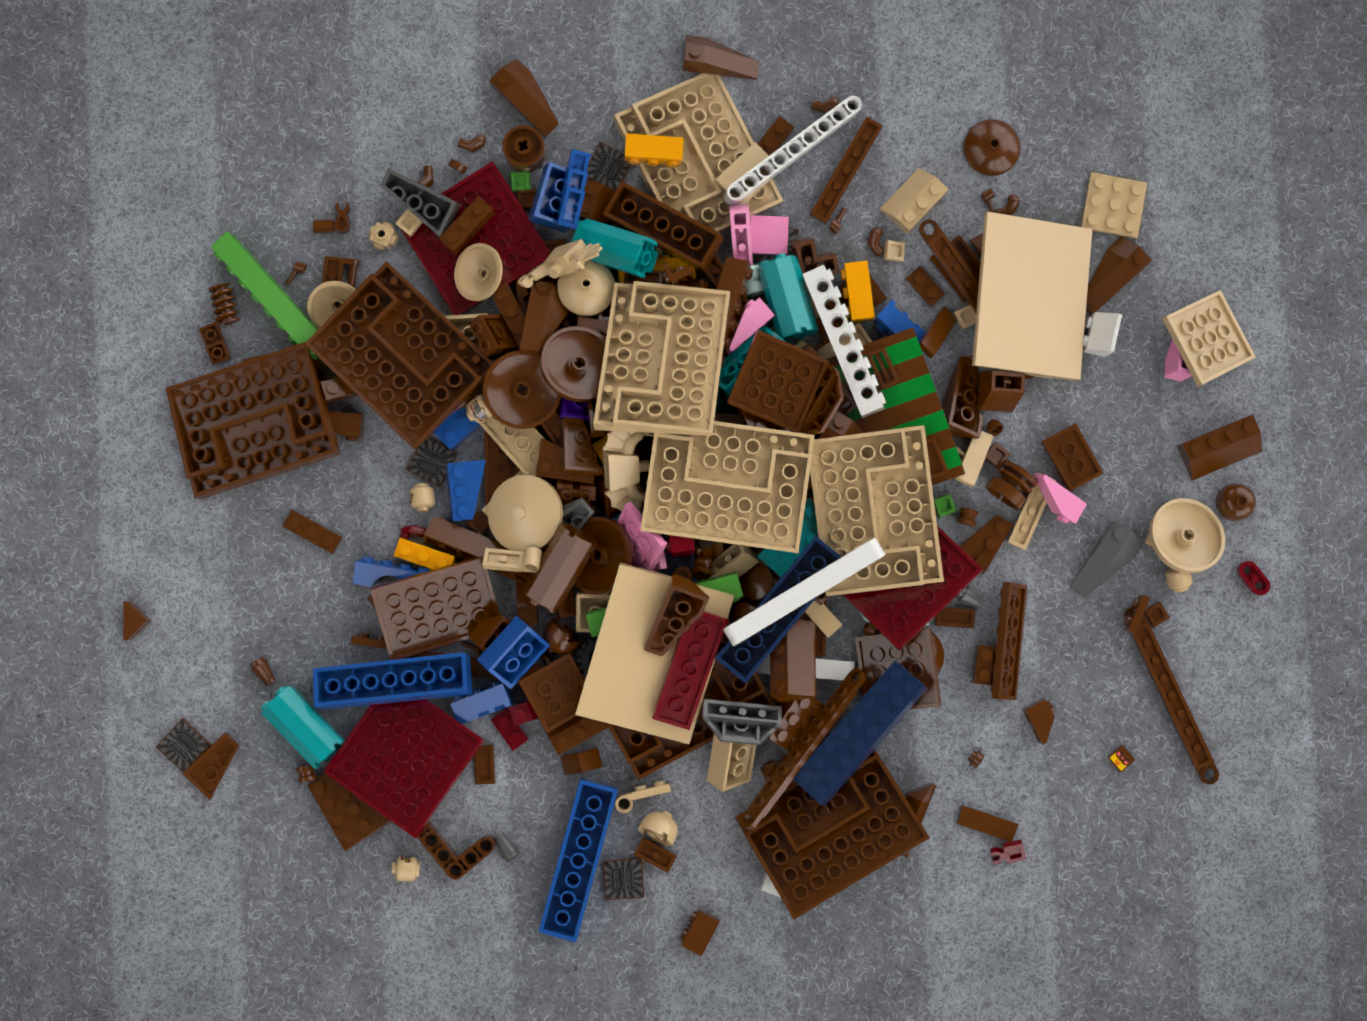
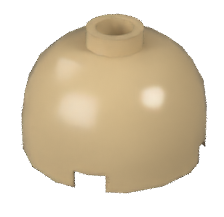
[638,810,678,847]

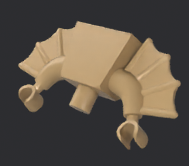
[518,239,602,288]
[602,431,654,513]

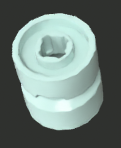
[746,265,764,298]

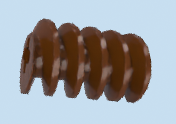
[209,283,241,325]

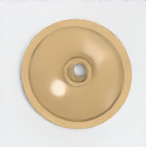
[454,243,503,301]
[558,260,615,316]
[307,281,356,329]

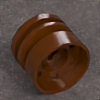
[985,460,1038,510]

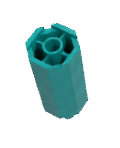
[570,219,658,278]
[758,253,819,342]
[260,685,345,769]

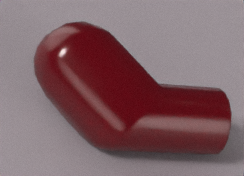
[400,525,427,540]

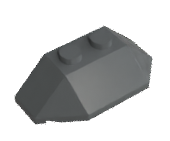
[703,699,782,745]

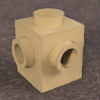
[369,222,398,251]

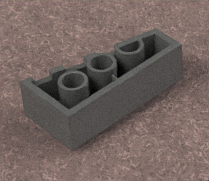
[380,168,461,237]

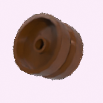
[502,125,546,172]

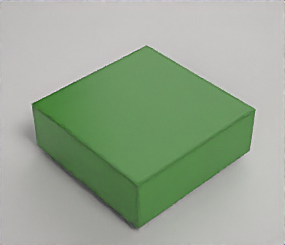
[510,171,531,192]
[934,494,957,518]

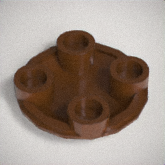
[739,563,774,601]

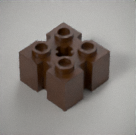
[557,476,598,518]

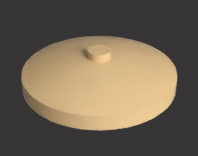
[488,475,563,552]
[1149,498,1225,574]

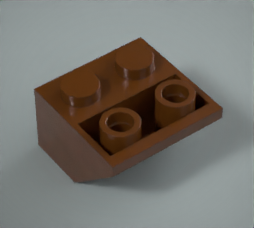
[978,371,1025,412]

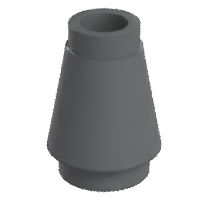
[956,585,984,609]
[494,832,520,862]

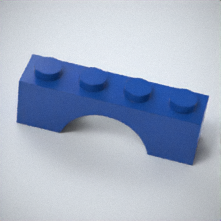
[353,556,430,587]

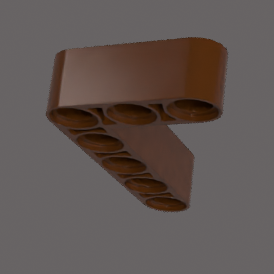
[417,820,496,880]

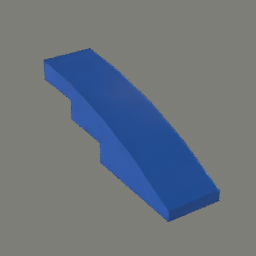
[557,149,591,229]

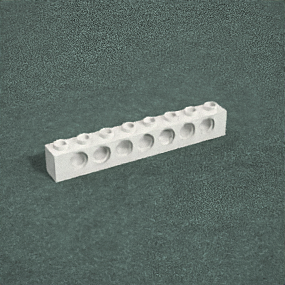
[802,265,886,418]

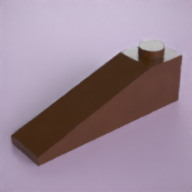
[1086,236,1152,314]
[644,574,709,656]

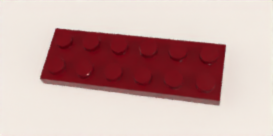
[652,611,728,730]

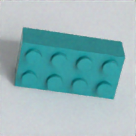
[757,498,819,578]

